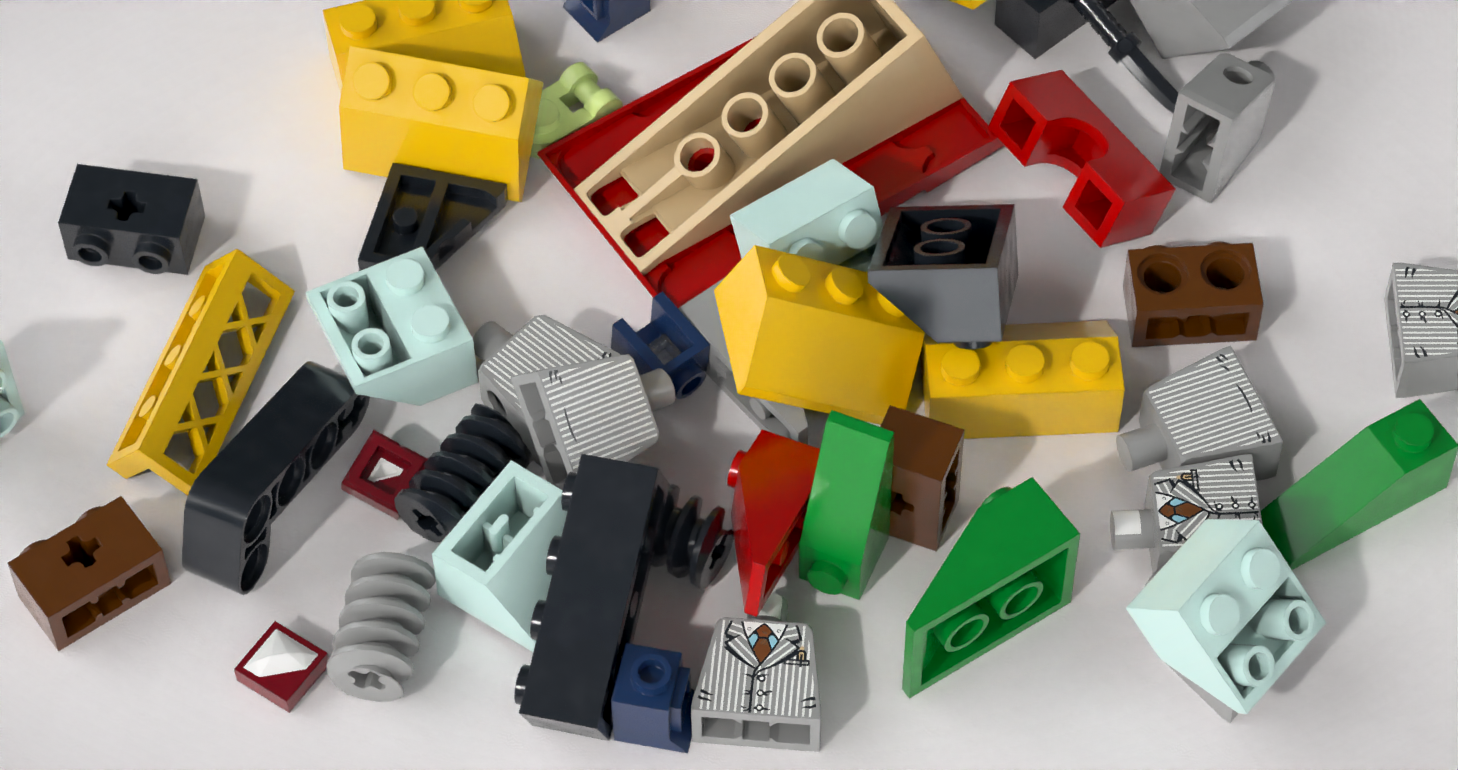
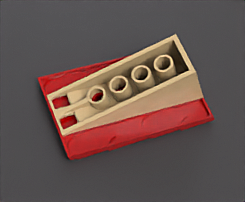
[536,0,1004,308]

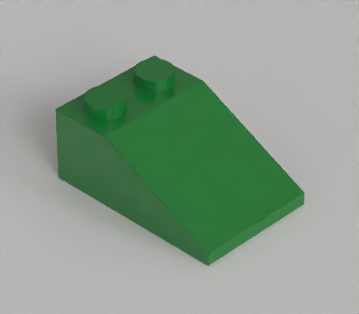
[902,477,1080,699]

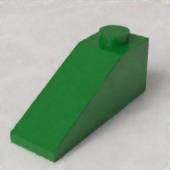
[1261,399,1458,570]
[799,410,895,600]

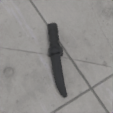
[1073,0,1178,114]

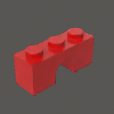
[988,70,1176,248]

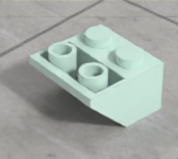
[730,159,883,272]
[306,247,478,406]
[432,460,567,652]
[1126,519,1326,714]

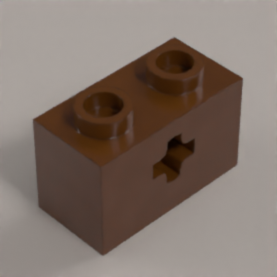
[880,405,965,551]
[7,496,171,652]

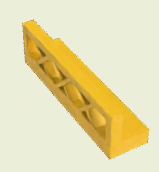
[106,249,295,496]

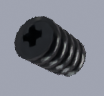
[394,403,533,542]
[651,484,734,590]

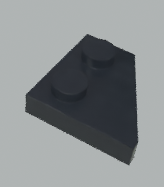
[358,163,508,271]

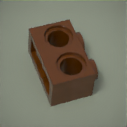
[1123,242,1264,347]

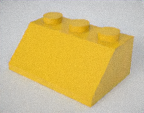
[322,0,526,93]
[339,46,544,202]
[714,245,925,425]
[920,320,1125,439]

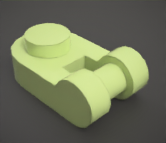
[530,62,623,159]

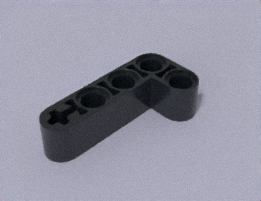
[182,361,370,595]

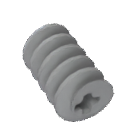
[326,552,436,702]

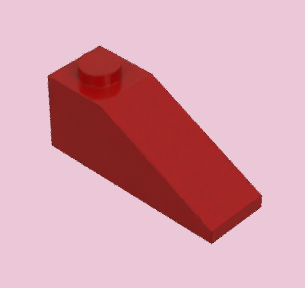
[727,429,820,617]

